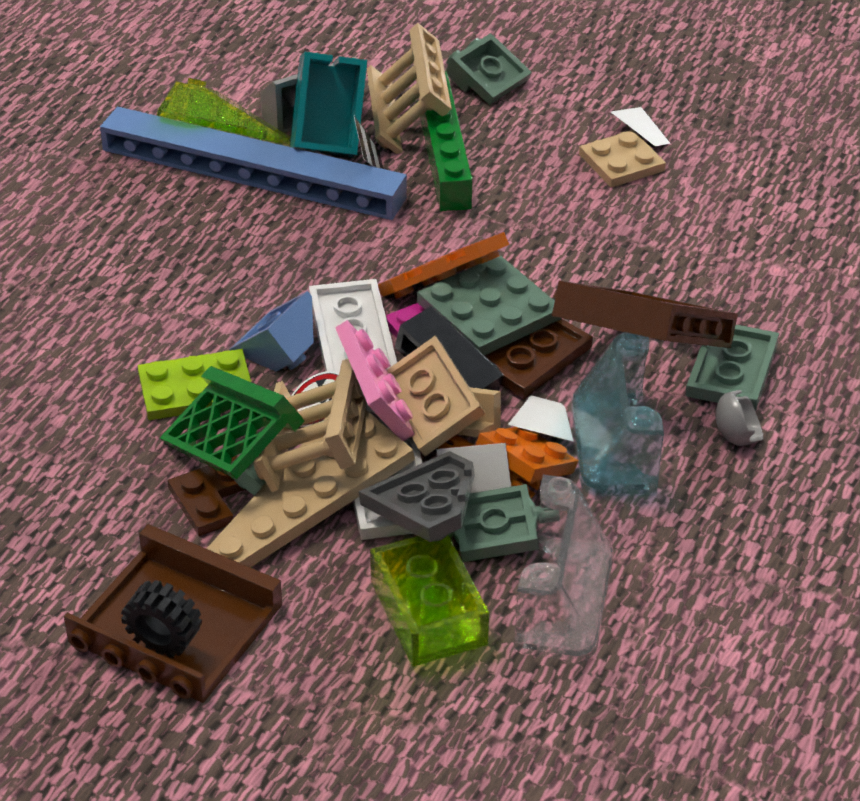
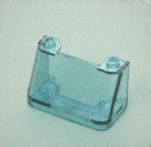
[571,332,664,496]

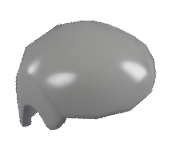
[715,390,763,446]

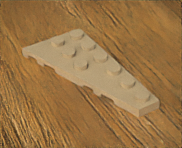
[206,410,415,567]

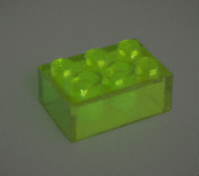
[370,534,490,667]

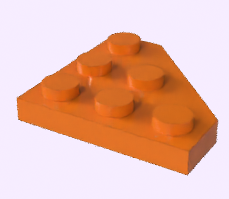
[378,232,509,299]

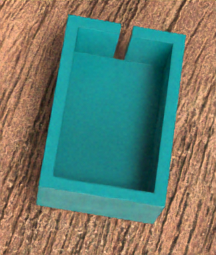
[290,51,367,158]

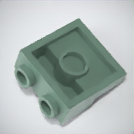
[445,33,532,105]

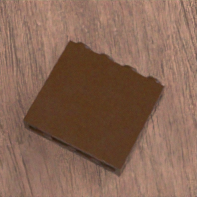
[64,524,282,703]

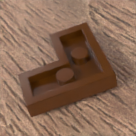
[168,456,246,536]

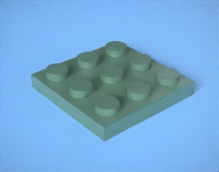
[417,255,562,355]

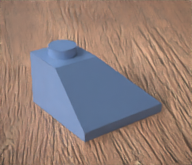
[229,291,314,371]

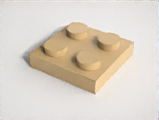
[579,130,666,188]

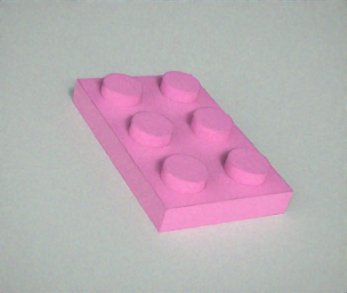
[335,320,415,441]

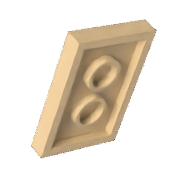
[387,336,486,456]

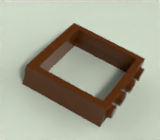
[552,280,738,348]

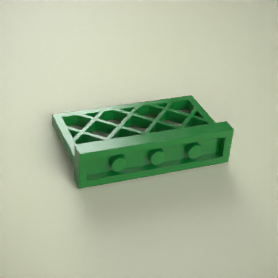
[160,366,305,480]

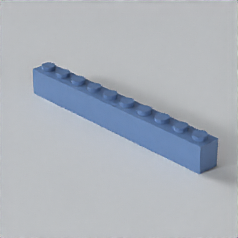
[100,106,407,220]

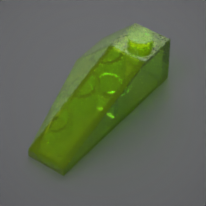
[157,78,291,145]

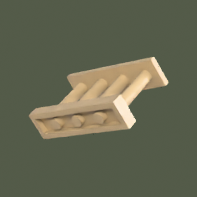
[367,23,452,154]
[254,359,367,492]

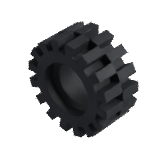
[121,580,202,657]

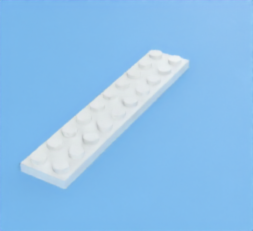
[309,279,423,540]

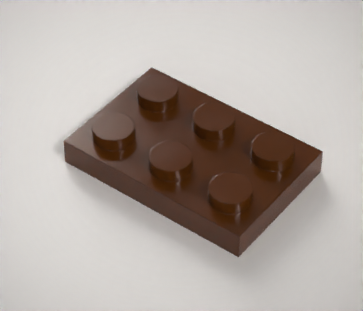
[484,319,593,399]

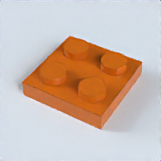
[475,427,579,482]

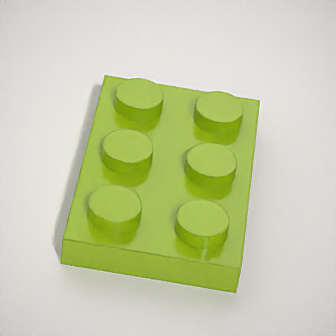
[137,349,251,420]

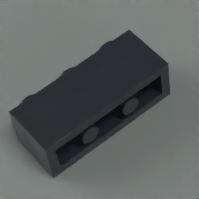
[395,306,504,391]

